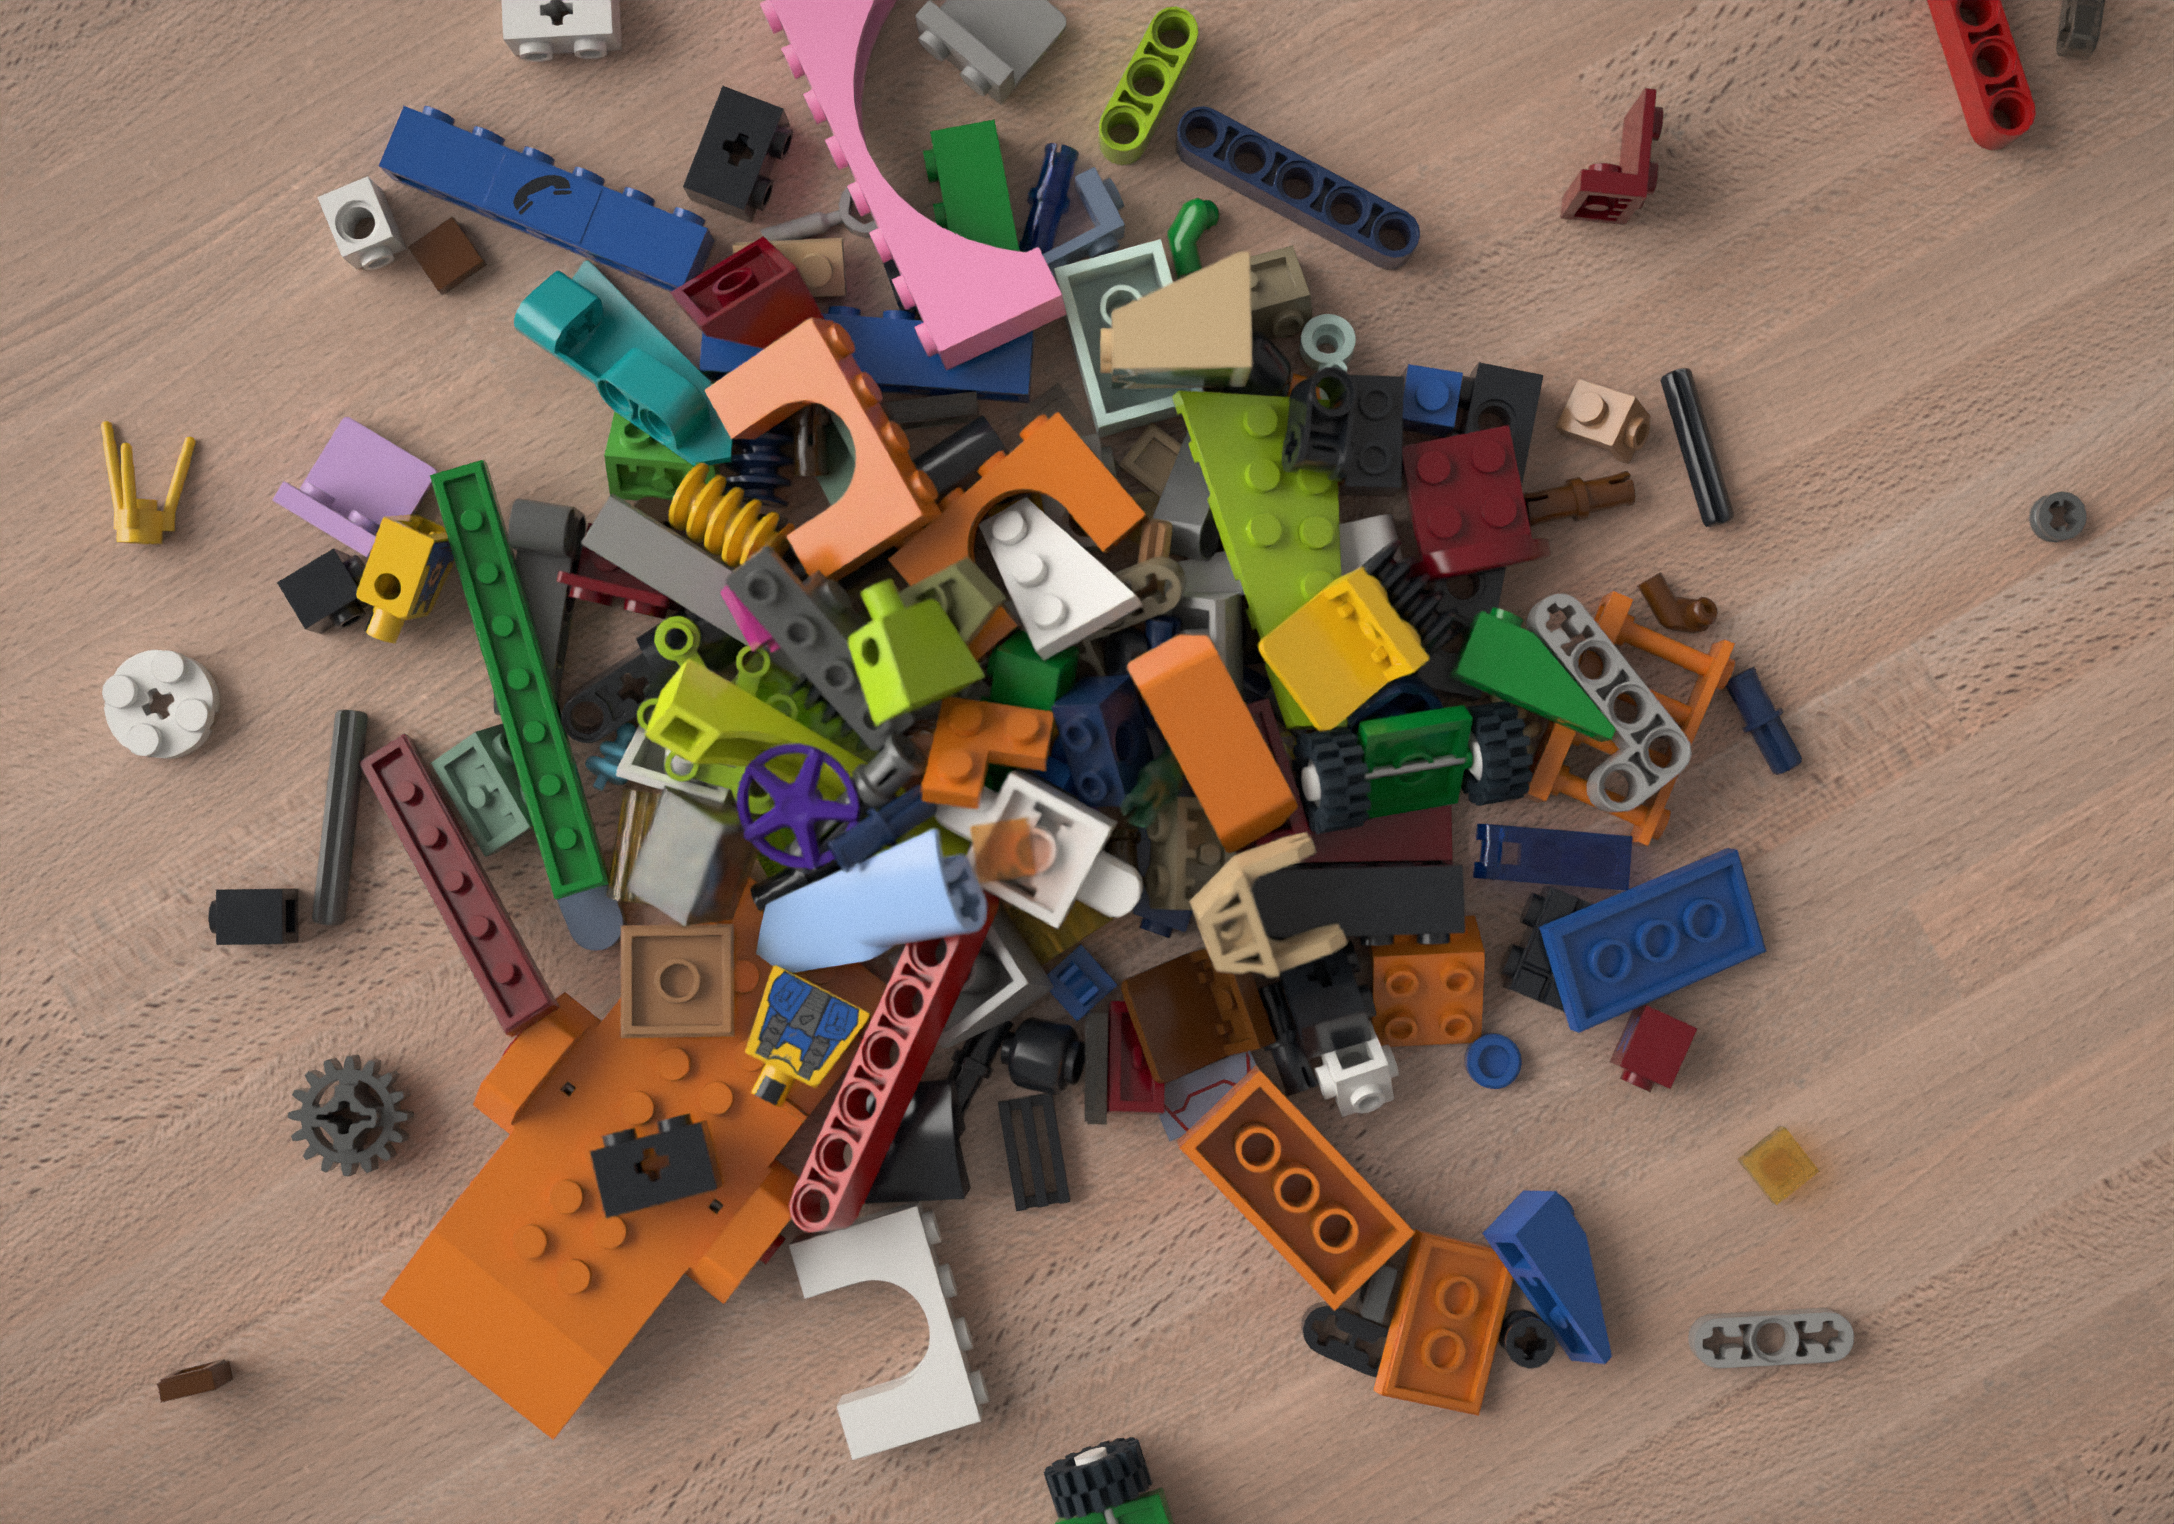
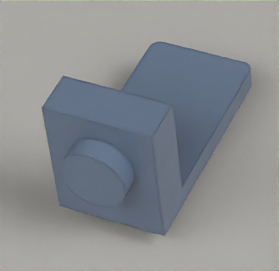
[1043,167,1125,279]

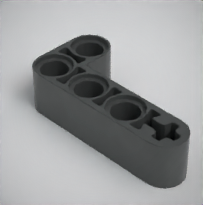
[494,498,586,716]

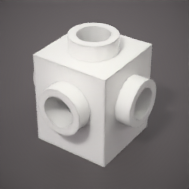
[1315,1021,1399,1117]

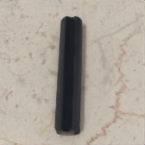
[1661,368,1734,527]

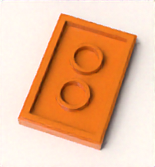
[1374,1229,1514,1416]

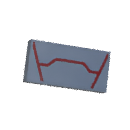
[1159,1051,1256,1141]

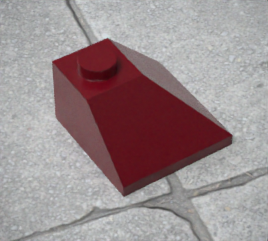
[670,236,825,349]

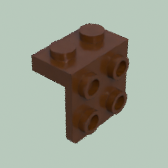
[1121,946,1276,1084]

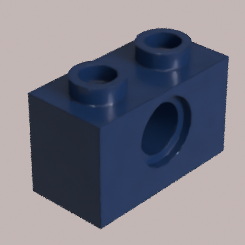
[1051,675,1159,807]

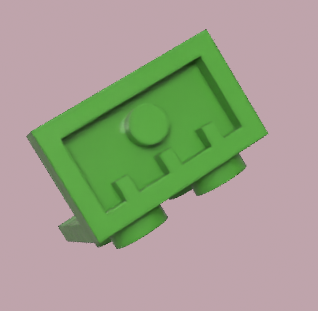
[604,382,720,501]

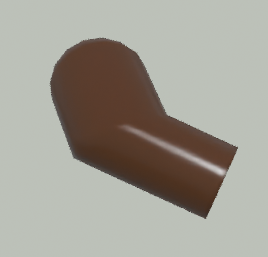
[1637,572,1718,634]

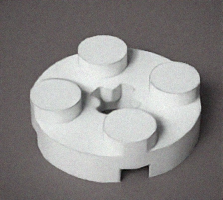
[102,650,220,759]

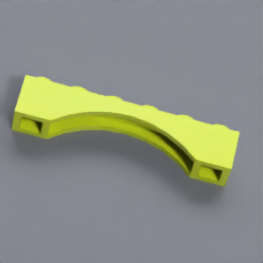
[645,658,970,858]

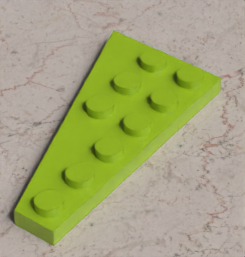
[1172,390,1347,730]

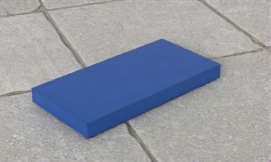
[1539,848,1767,1033]

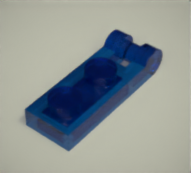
[1473,824,1633,891]

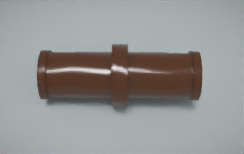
[1523,471,1636,527]

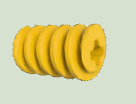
[669,463,795,567]

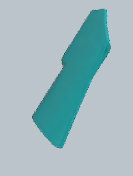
[514,260,733,466]

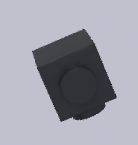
[277,548,370,634]

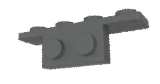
[725,546,916,751]

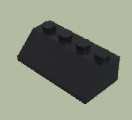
[1250,860,1465,946]

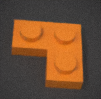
[921,697,1055,810]

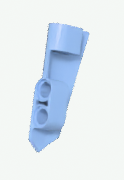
[756,829,987,973]

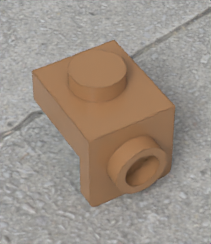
[1555,379,1650,464]

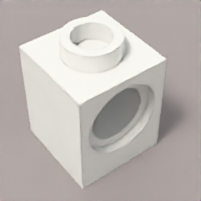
[317,176,407,270]

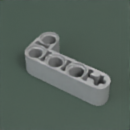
[1526,593,1691,813]

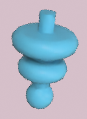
[585,722,636,791]

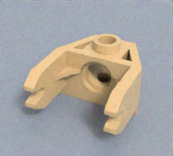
[1190,833,1347,977]

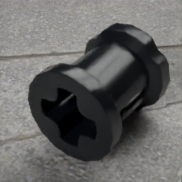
[1498,1309,1556,1369]

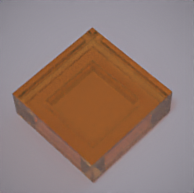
[970,816,1038,883]

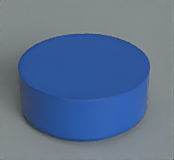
[1464,1033,1522,1089]

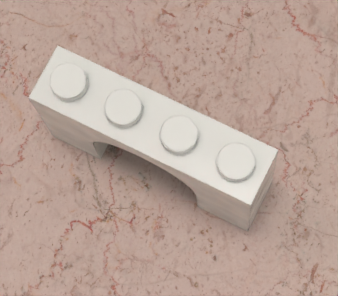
[789,1201,989,1460]

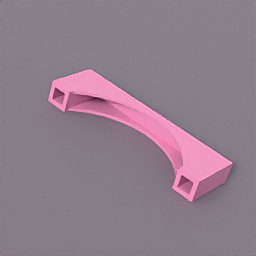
[760,0,1067,371]

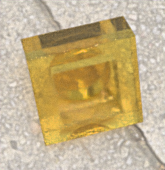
[1737,1126,1820,1205]

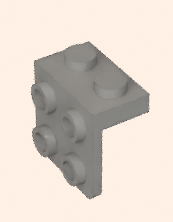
[915,0,1066,105]

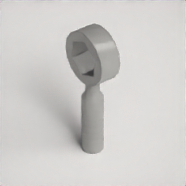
[761,188,878,241]

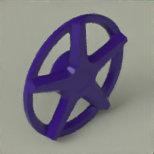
[737,743,860,870]

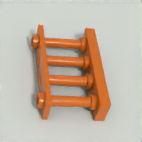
[1524,591,1735,846]

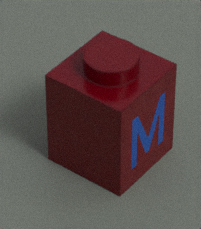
[1609,1005,1698,1093]

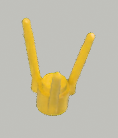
[101,421,196,544]

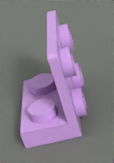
[272,417,438,558]

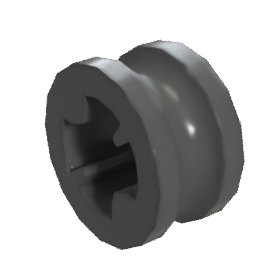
[2029,491,2087,543]

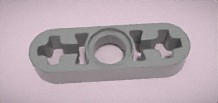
[1688,1308,1854,1368]

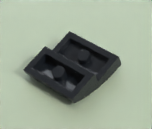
[852,1079,971,1204]

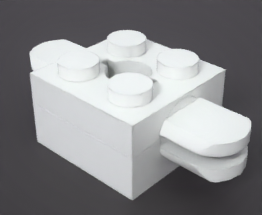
[935,769,1143,928]

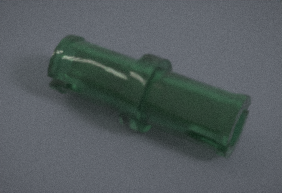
[1121,742,1185,827]

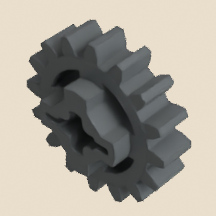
[288,1055,414,1177]

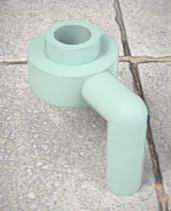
[1299,314,1356,400]

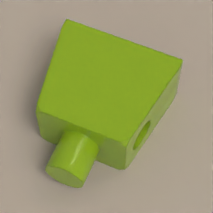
[848,579,985,725]

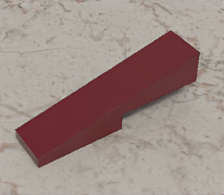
[1236,805,1453,862]

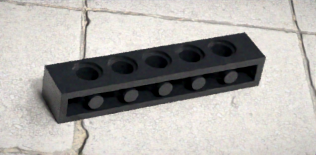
[1414,362,1543,701]

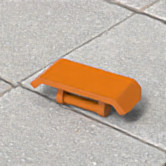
[1127,635,1298,853]

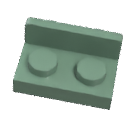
[431,723,534,857]

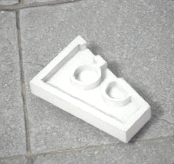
[979,497,1142,660]

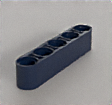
[1176,106,1420,270]

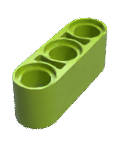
[1099,7,1198,165]

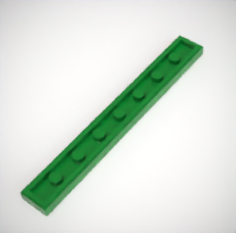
[430,460,611,900]

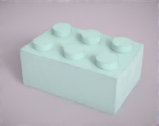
[1054,239,1204,438]

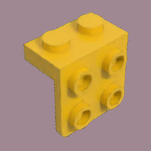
[1259,567,1430,732]

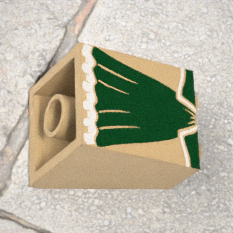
[1100,252,1252,389]

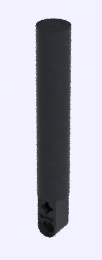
[561,415,1009,743]

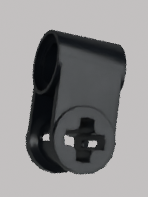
[1282,367,1357,482]

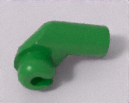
[1167,198,1219,279]

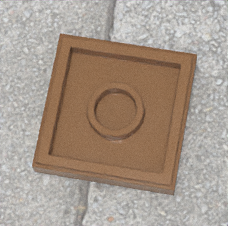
[621,924,734,1038]

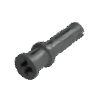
[784,732,928,874]

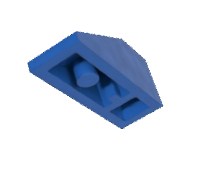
[1482,1190,1612,1364]

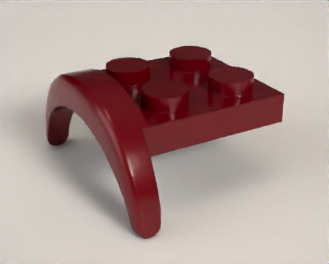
[1402,425,1551,583]

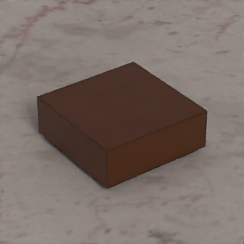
[408,216,487,295]
[157,1359,233,1403]

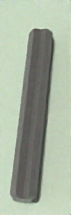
[312,709,368,926]

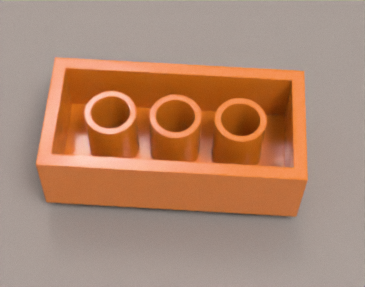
[1177,1065,1415,1311]

